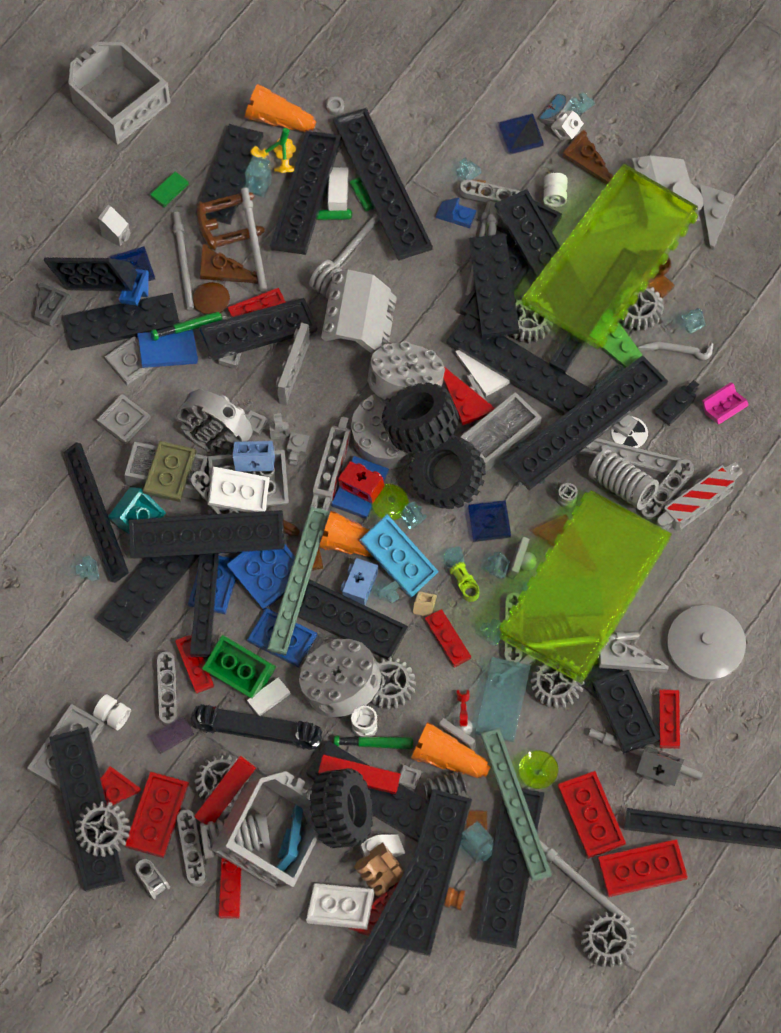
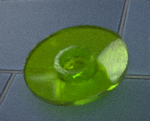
[371,484,409,520]
[518,750,559,789]

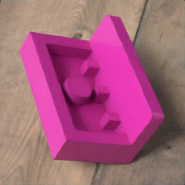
[702,382,749,425]

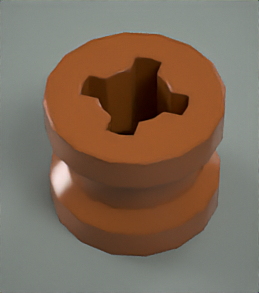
[445,887,465,911]

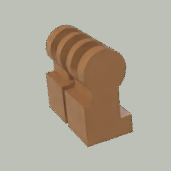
[355,842,405,896]

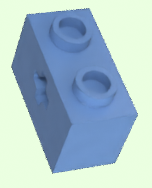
[233,441,275,471]
[341,558,378,605]

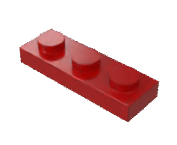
[228,288,286,318]
[425,609,471,668]
[175,634,214,694]
[659,690,680,749]
[219,857,242,919]

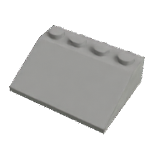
[631,155,700,231]
[208,450,289,511]

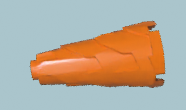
[245,84,317,132]
[319,511,373,557]
[411,722,491,778]

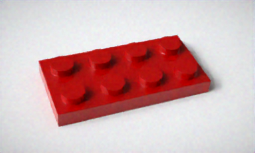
[558,771,626,858]
[125,772,189,858]
[598,839,688,898]

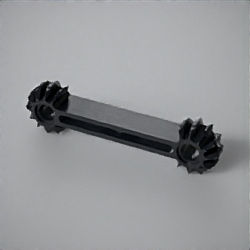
[191,704,322,750]

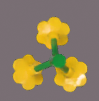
[251,128,296,173]

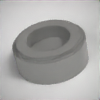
[326,97,344,115]

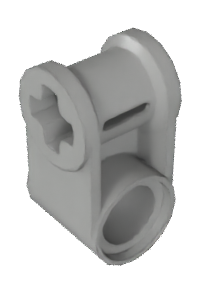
[136,859,170,900]

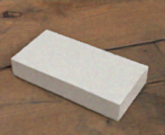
[247,678,290,716]

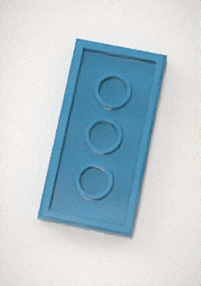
[358,514,439,598]

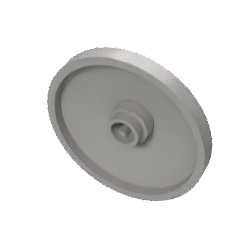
[667,605,746,682]

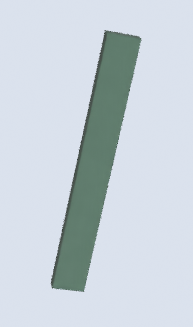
[267,506,329,656]
[481,728,552,882]

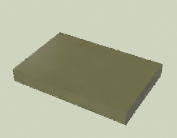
[143,441,196,502]

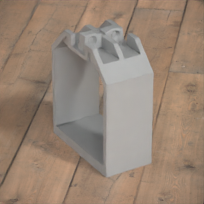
[69,42,171,145]
[211,771,318,890]

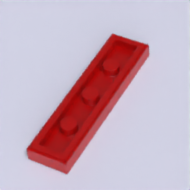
[318,755,401,794]
[194,756,256,825]

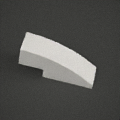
[328,167,349,211]

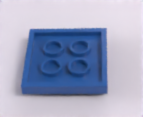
[227,544,295,610]

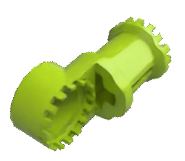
[450,562,480,602]

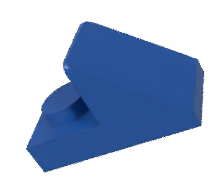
[436,198,476,229]
[119,269,149,306]

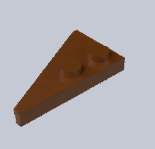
[563,130,617,189]
[200,244,259,284]

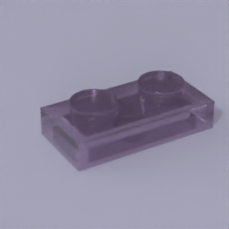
[150,717,194,754]

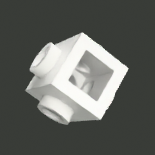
[550,111,583,140]

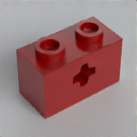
[338,461,385,504]

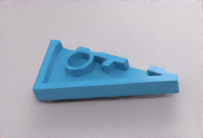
[276,804,303,872]

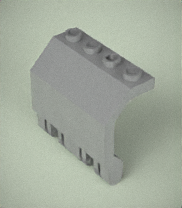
[321,270,397,359]

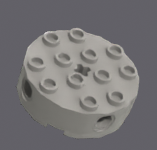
[367,341,445,400]
[175,389,253,455]
[351,394,414,469]
[299,639,381,717]

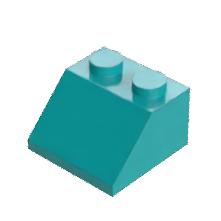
[108,487,166,534]

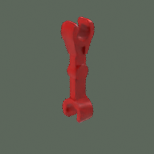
[457,690,470,726]

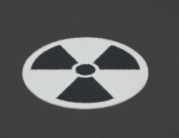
[611,416,648,448]

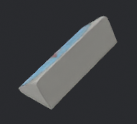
[538,94,573,127]

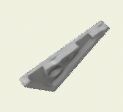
[700,185,734,250]
[598,630,668,673]

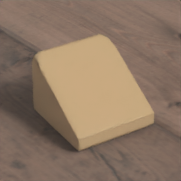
[413,591,437,617]

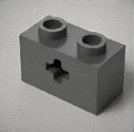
[637,746,684,787]

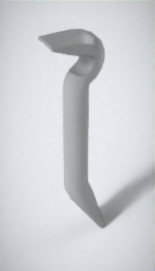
[638,342,713,360]

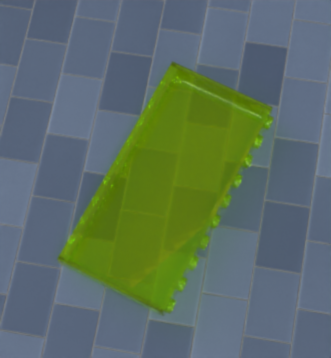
[522,163,699,349]
[499,490,672,684]

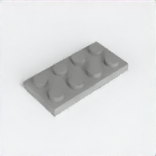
[276,323,310,406]
[27,704,105,790]

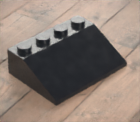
[43,257,138,291]

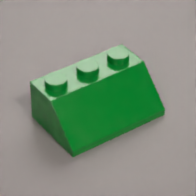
[202,635,277,698]

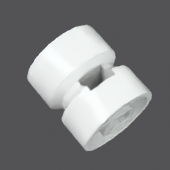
[543,173,567,207]
[93,694,131,730]
[351,705,377,738]

